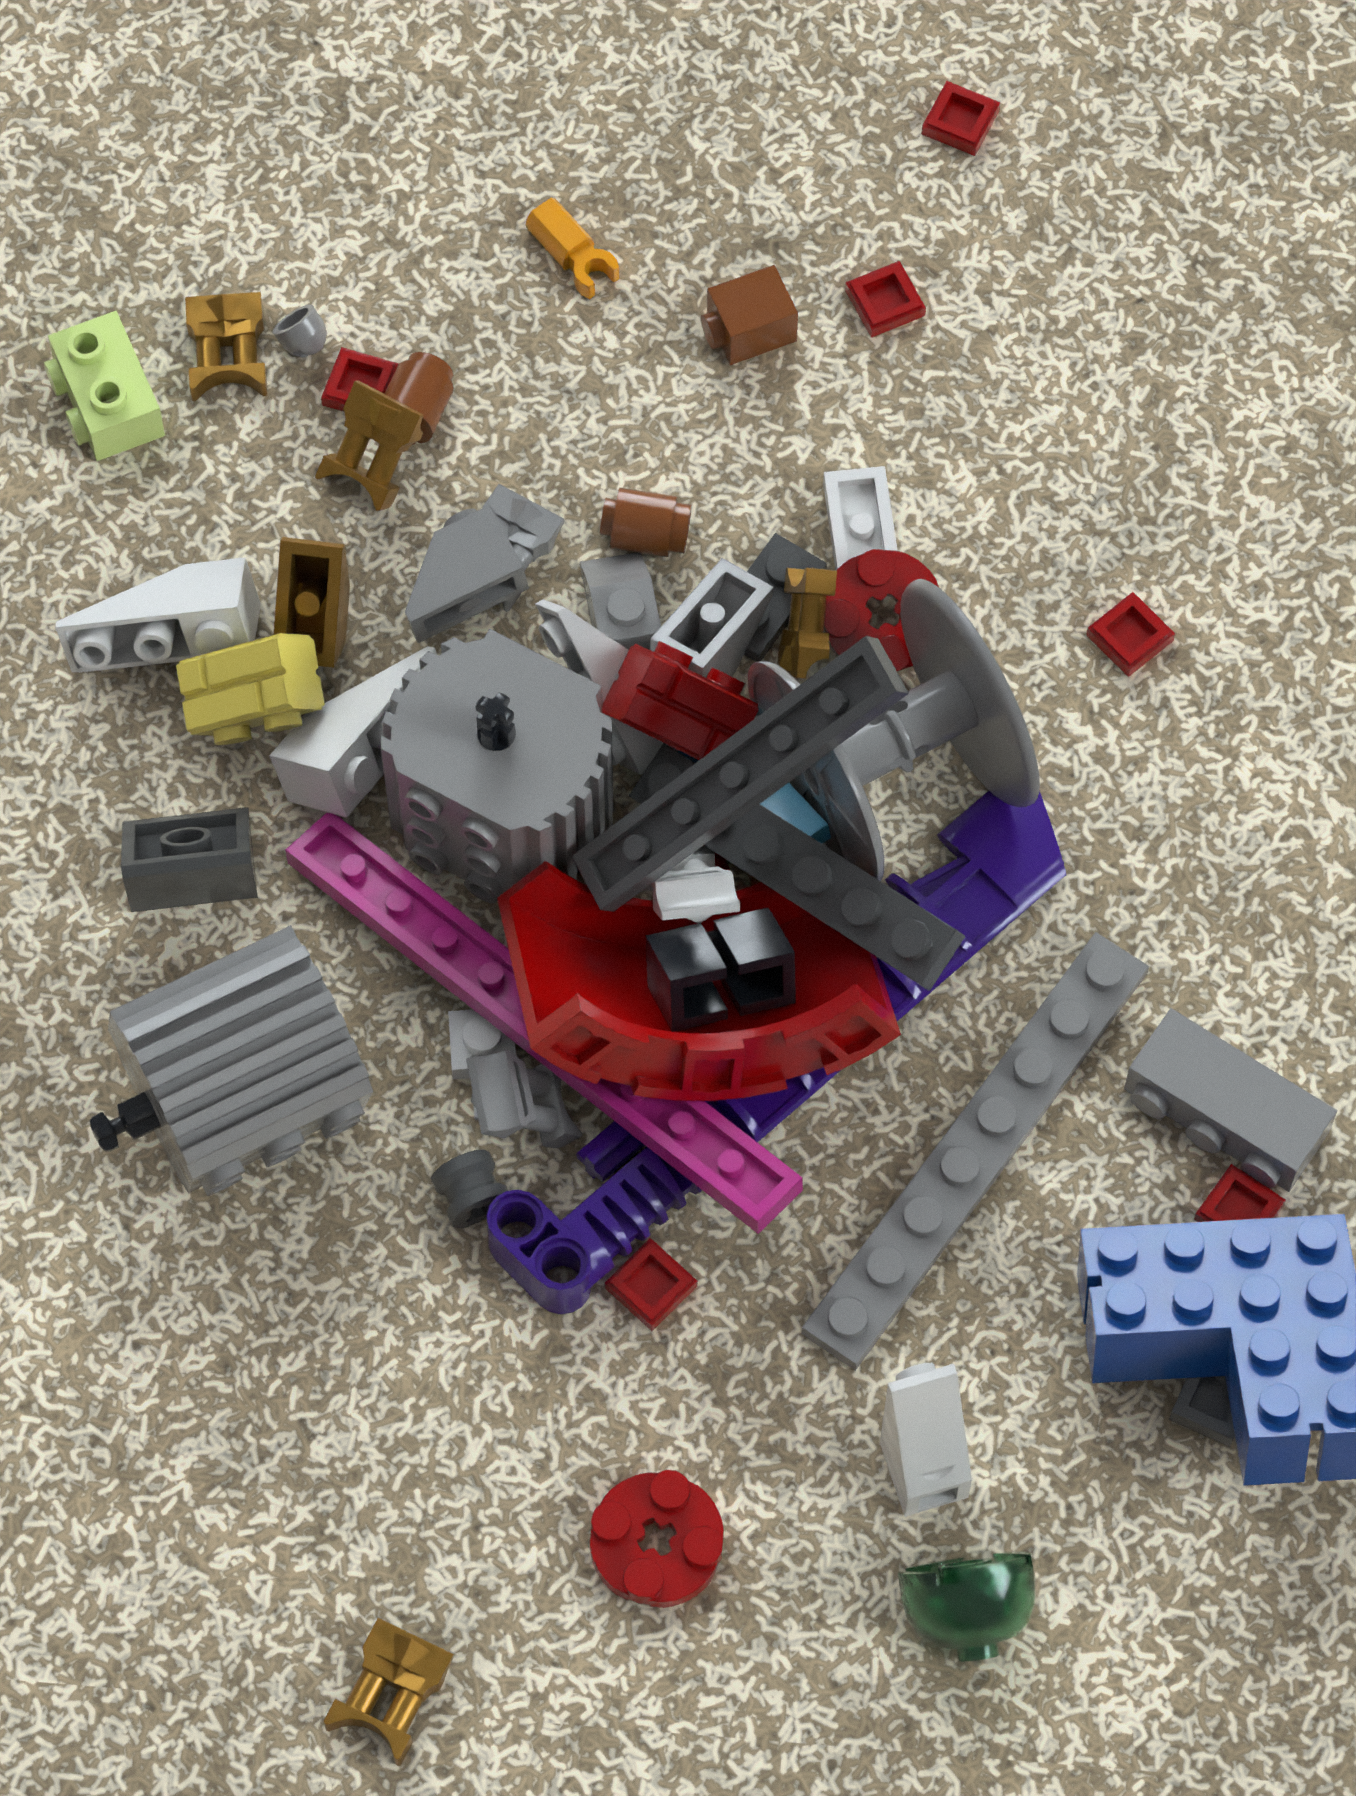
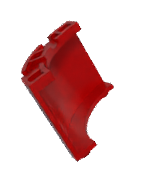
[497,861,901,1101]

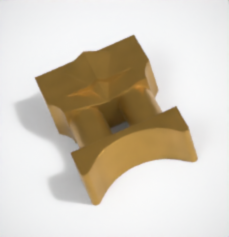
[185,292,267,401]
[315,381,423,511]
[777,568,837,679]
[324,1618,454,1766]

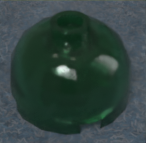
[898,1552,1036,1662]

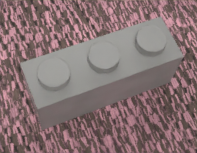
[1124,1008,1338,1192]

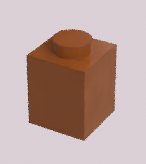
[701,264,798,365]

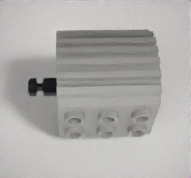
[381,629,614,903]
[89,925,373,1196]

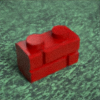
[602,641,759,760]

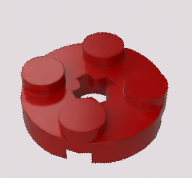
[824,549,939,672]
[590,1470,724,1608]

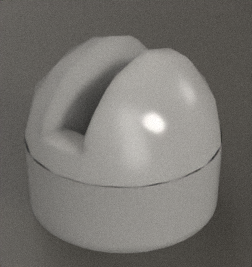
[273,304,327,357]

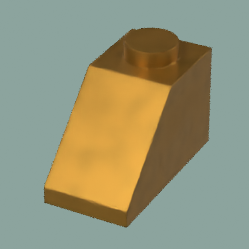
[274,537,350,668]

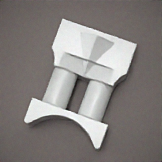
[641,846,740,923]

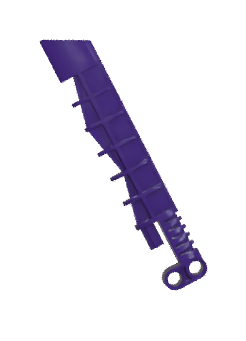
[487,791,1066,1314]

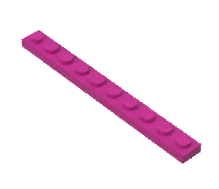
[285,812,803,1234]

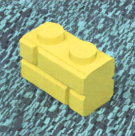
[176,633,325,745]

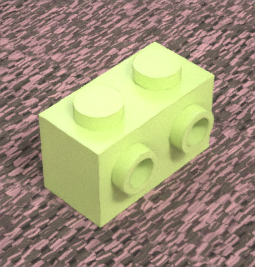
[44,311,165,461]

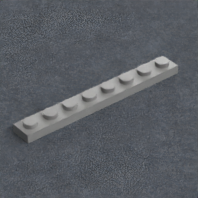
[801,932,1149,1371]

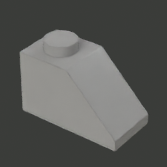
[405,505,529,643]
[580,553,661,650]
[650,558,774,677]

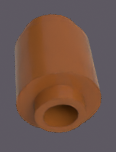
[385,352,454,445]
[600,487,692,557]

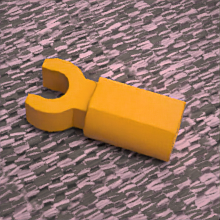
[525,198,619,300]

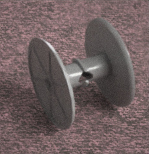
[747,579,1040,881]

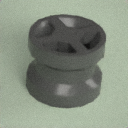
[431,1150,508,1229]

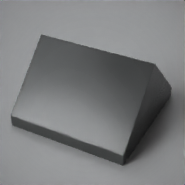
[121,807,258,912]

